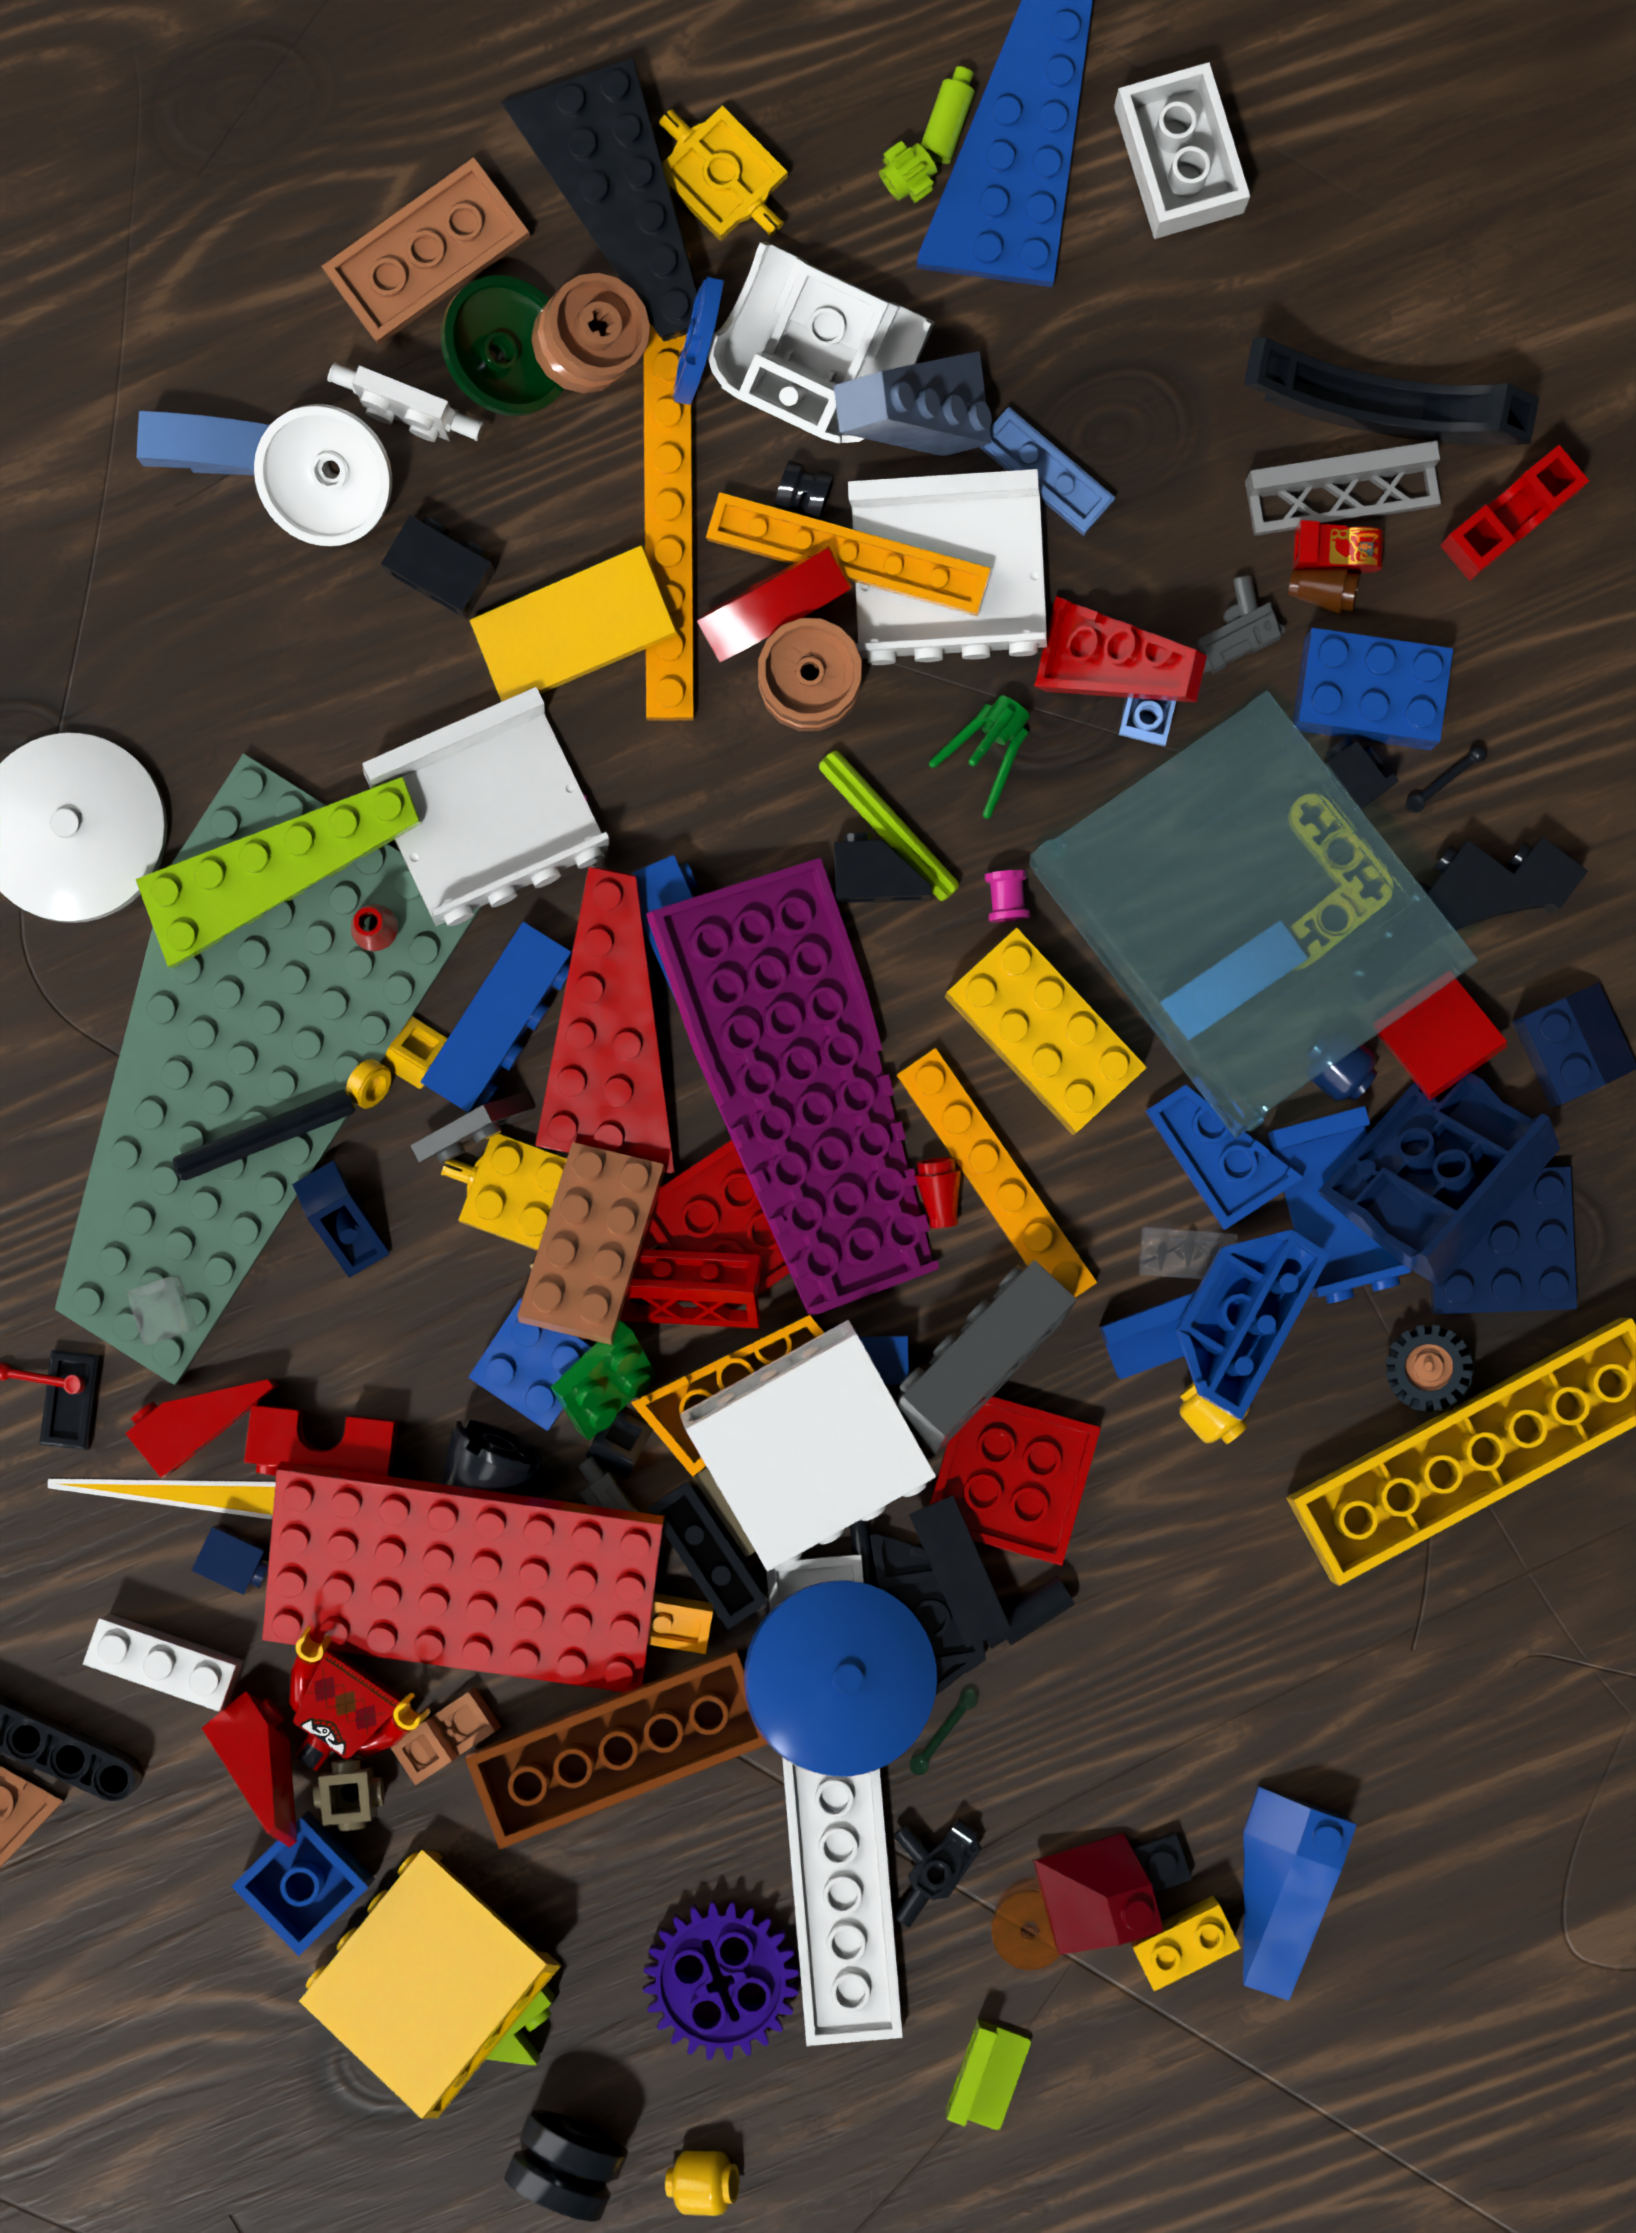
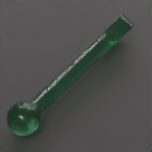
[910,1691,978,1775]

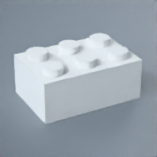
[1114,62,1250,239]

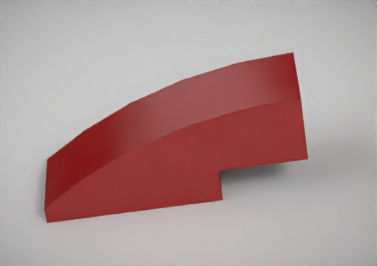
[697,545,852,662]

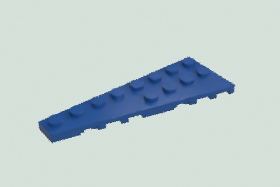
[916,0,1093,287]

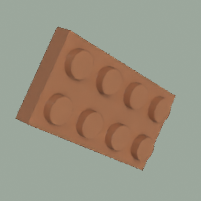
[322,157,530,346]
[517,1142,665,1345]

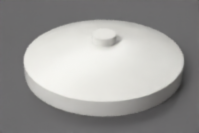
[0,733,167,923]

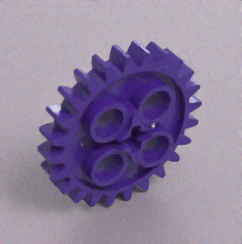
[643,1900,799,2061]

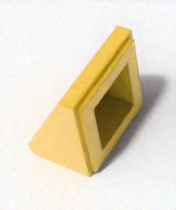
[383,1016,448,1089]

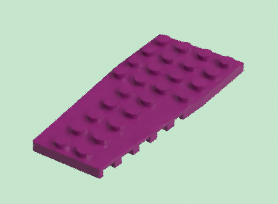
[646,857,939,1315]

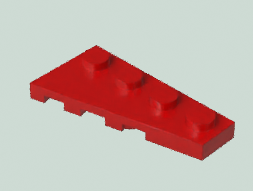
[1034,596,1207,702]

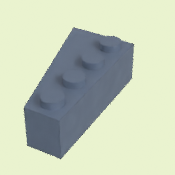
[833,351,992,457]

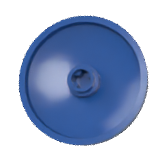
[744,1581,937,1777]

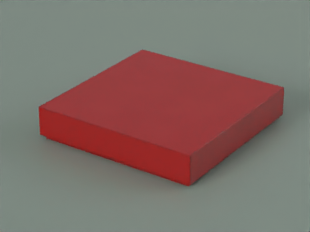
[1372,971,1507,1101]

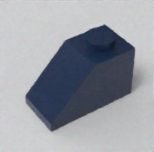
[292,1160,390,1278]

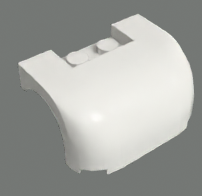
[707,242,935,444]

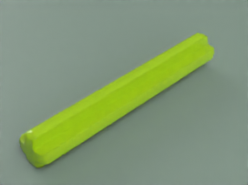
[819,750,959,901]

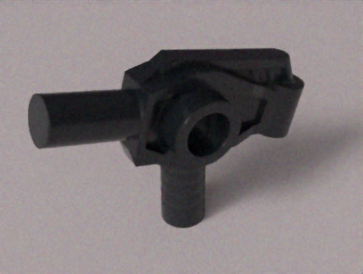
[893,1817,981,1928]

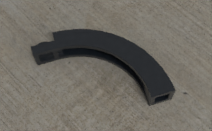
[1244,337,1539,445]

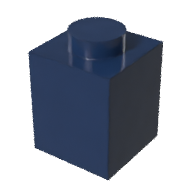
[191,1524,270,1595]

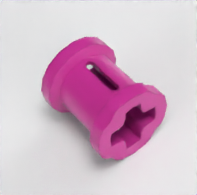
[984,870,1031,923]

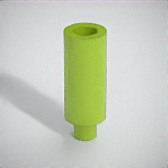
[921,66,975,164]

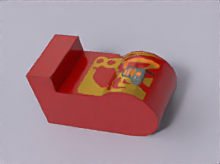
[1293,520,1384,573]

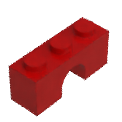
[1440,445,1589,581]
[244,1404,399,1477]

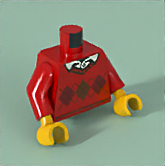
[290,1626,430,1771]

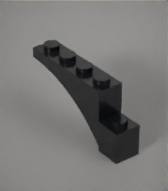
[1348,837,1588,1006]

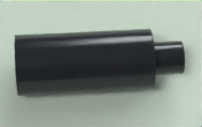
[986,1575,1075,1649]

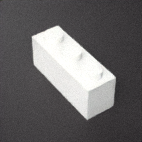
[83,1614,244,1712]

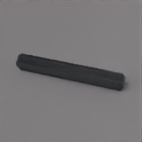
[173,1089,355,1181]

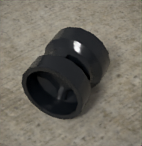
[775,460,834,520]

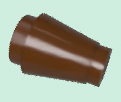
[1288,567,1360,614]

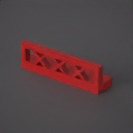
[620,1249,762,1328]

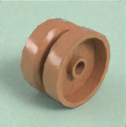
[531,273,650,393]
[758,618,862,732]

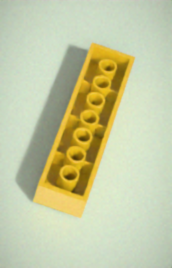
[1286,1318,1636,1586]

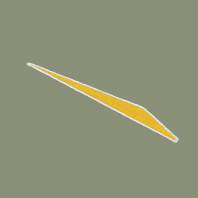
[48,1479,275,1520]

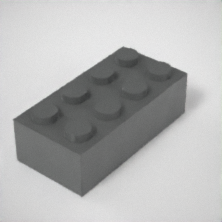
[895,1260,1077,1455]

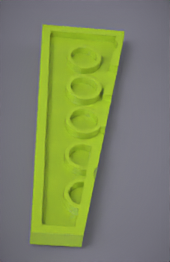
[135,777,422,969]

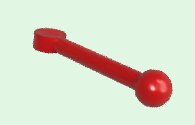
[0,1362,85,1394]

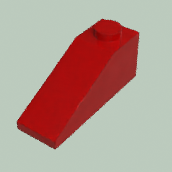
[125,1379,280,1478]
[201,1691,297,1848]

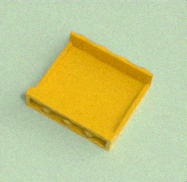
[299,1850,561,2119]

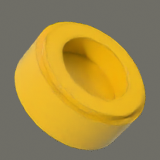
[346,1059,391,1109]

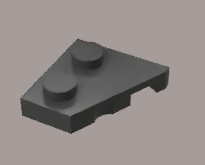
[410,1091,535,1164]

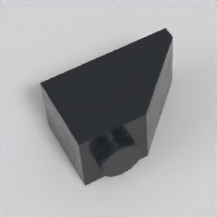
[834,833,931,904]

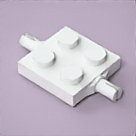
[327,362,484,442]

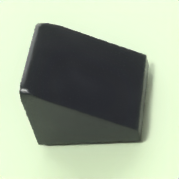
[586,1410,653,1478]

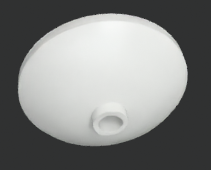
[254,404,392,546]

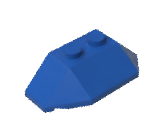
[1175,1229,1331,1420]

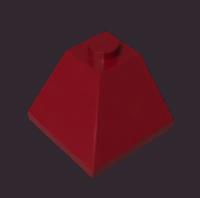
[1033,1833,1164,1955]

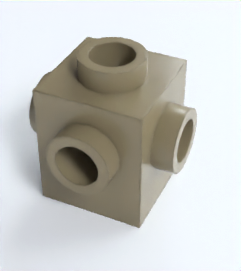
[313,1758,385,1831]

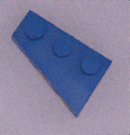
[1145,1085,1304,1230]

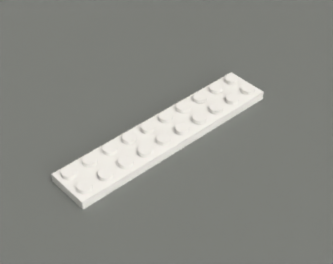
[766,1554,903,2046]

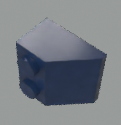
[1512,982,1636,1107]

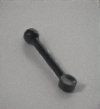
[1405,745,1487,813]

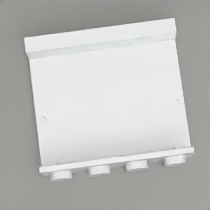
[848,469,1047,665]
[362,687,609,927]
[680,1320,936,1572]

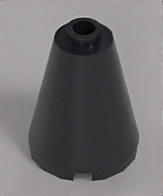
[441,1420,543,1495]

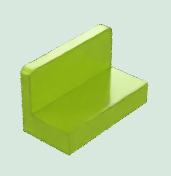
[945,2019,1031,2130]

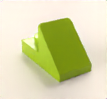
[486,1984,555,2066]

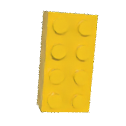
[945,928,1147,1135]

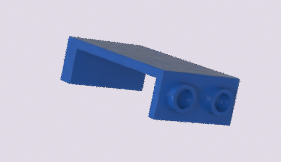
[1267,1106,1411,1304]

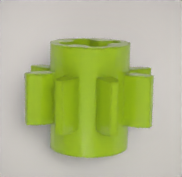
[879,141,937,203]

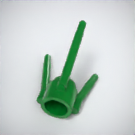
[929,695,1030,819]

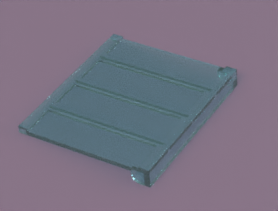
[1029,691,1478,1139]

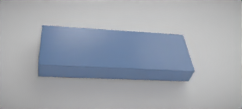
[979,407,1115,536]

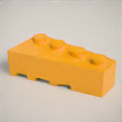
[631,1315,824,1477]

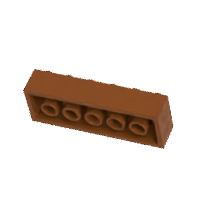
[465,1647,768,1850]

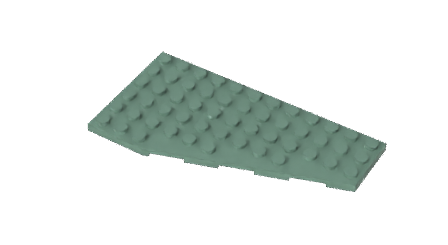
[55,754,484,1386]

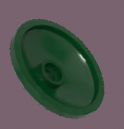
[441,275,564,416]

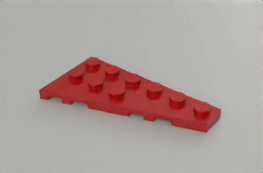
[535,865,676,1174]

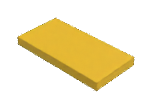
[470,545,679,702]

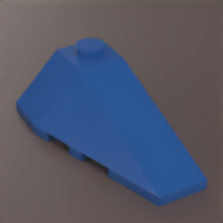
[1243,1786,1357,2001]

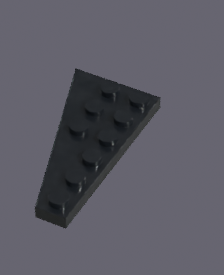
[501,58,698,342]

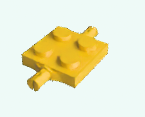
[659,105,788,241]
[441,1134,567,1251]

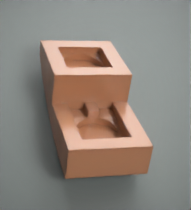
[390,1687,502,1786]

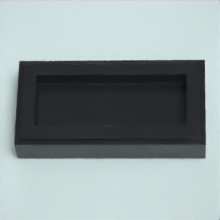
[39,1350,101,1450]

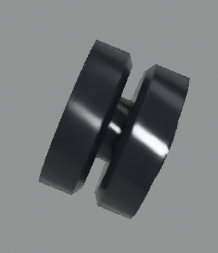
[504,2110,628,2222]

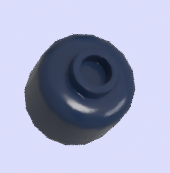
[1305,1031,1378,1101]

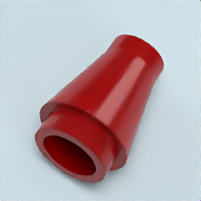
[351,904,398,951]
[914,1157,961,1228]

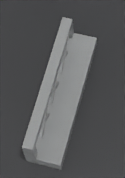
[1245,441,1441,536]

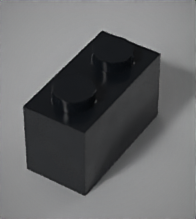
[381,515,495,620]

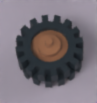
[1385,1325,1474,1414]

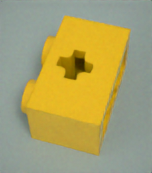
[1130,1896,1241,1991]

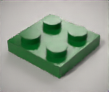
[551,1321,657,1441]

